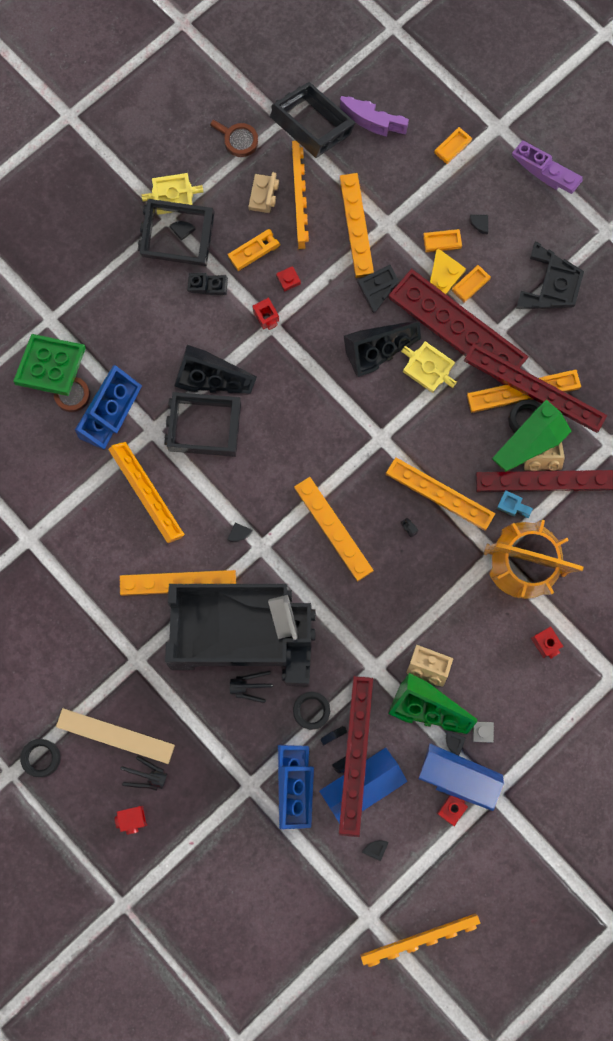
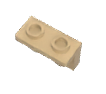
[248,172,279,213]
[524,442,565,471]
[406,645,453,687]

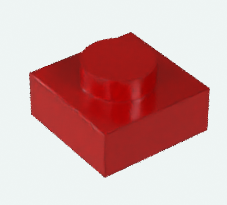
[276,266,301,292]

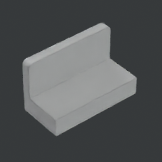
[268,595,298,640]

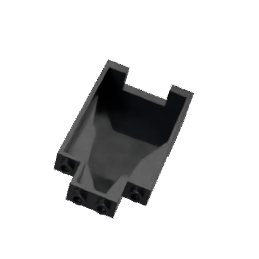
[165,584,316,670]

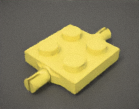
[141,173,204,215]
[401,341,457,393]

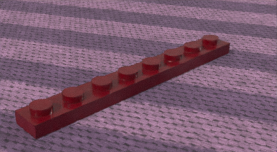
[464,343,608,433]
[476,470,613,492]
[339,676,373,837]

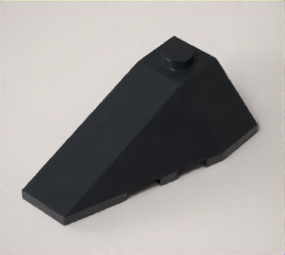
[344,320,421,377]
[174,345,257,394]

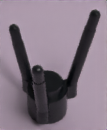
[230,671,273,703]
[120,756,167,791]

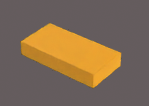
[434,127,472,164]
[423,229,462,252]
[451,265,491,303]

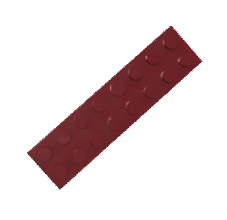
[388,268,529,385]

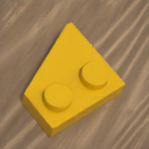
[430,249,466,295]

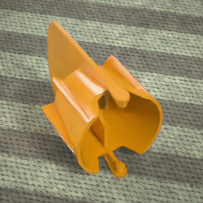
[484,520,584,599]

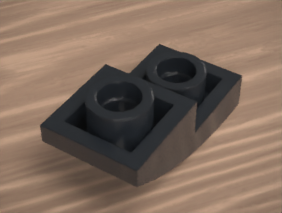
[187,273,228,295]

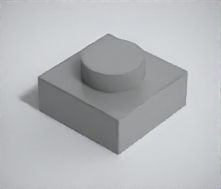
[473,722,494,743]

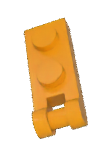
[228,229,280,271]

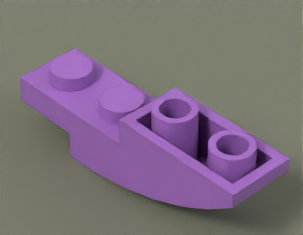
[340,96,409,137]
[512,140,583,194]

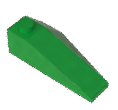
[492,400,572,472]
[388,673,477,734]

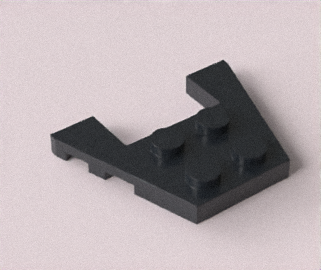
[516,241,584,309]

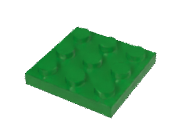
[13,334,86,396]

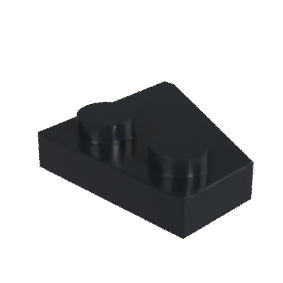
[357,265,399,313]

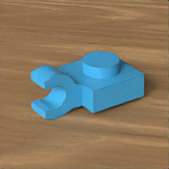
[497,490,533,518]

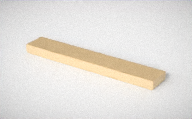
[56,708,175,764]

